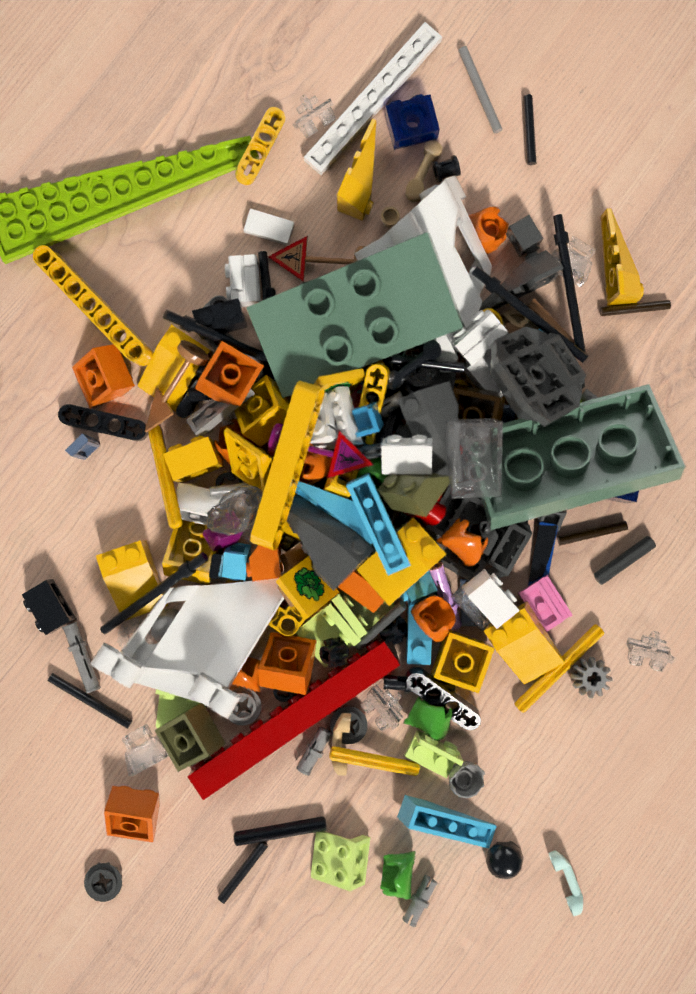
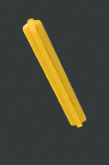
[148,425,183,529]
[515,624,604,713]

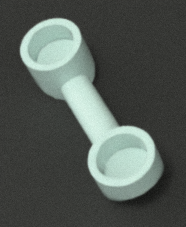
[548,850,583,917]

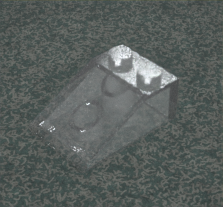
[446,418,503,498]

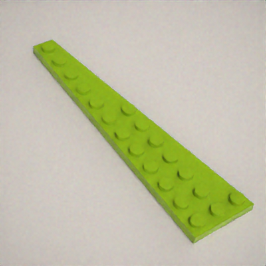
[0,136,259,264]

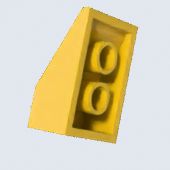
[137,324,214,412]
[224,428,273,495]
[162,511,227,585]
[357,518,446,606]
[96,540,168,621]
[484,602,565,685]

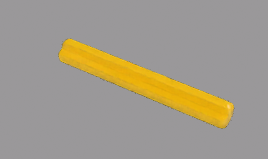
[329,746,420,776]

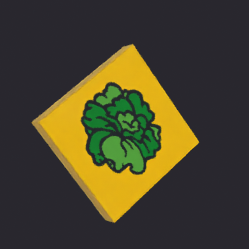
[314,368,365,393]
[275,556,340,620]

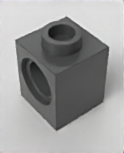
[506,215,544,257]

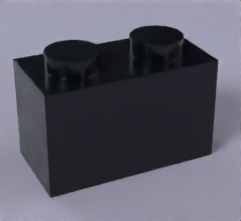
[192,298,247,340]
[22,579,76,635]

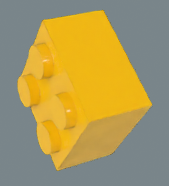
[235,374,290,447]
[163,435,224,483]
[431,630,495,693]

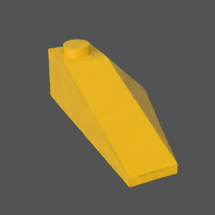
[337,118,376,221]
[601,208,644,306]

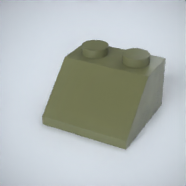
[377,473,452,517]
[155,703,226,772]

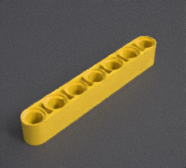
[33,245,153,366]
[250,381,325,550]

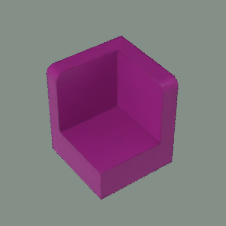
[203,512,243,552]

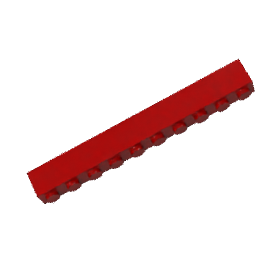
[187,639,400,800]

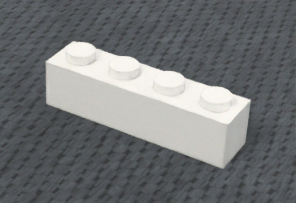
[328,386,363,447]

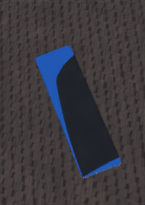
[528,522,558,586]

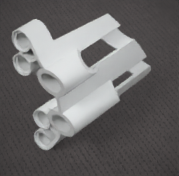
[354,176,492,373]

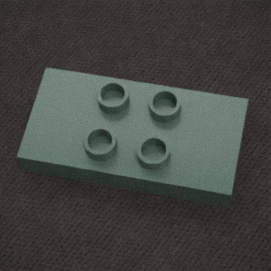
[246,232,464,398]
[463,384,685,530]

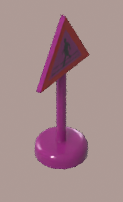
[268,423,373,478]

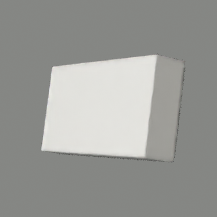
[243,209,294,246]

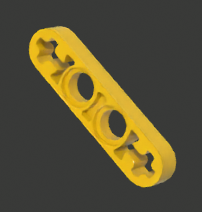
[235,107,286,185]
[359,363,389,446]

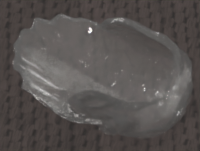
[205,485,263,535]

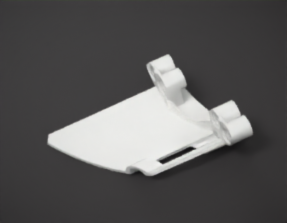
[90,578,284,719]

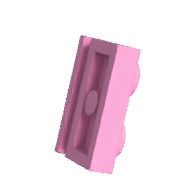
[517,575,572,632]

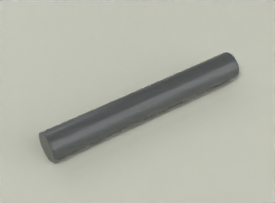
[355,601,407,650]

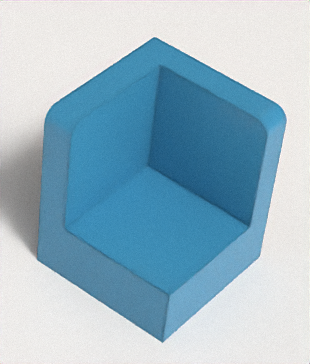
[352,402,384,438]

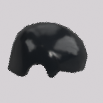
[486,841,524,879]

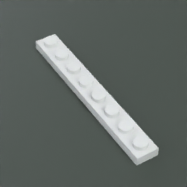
[304,22,442,175]

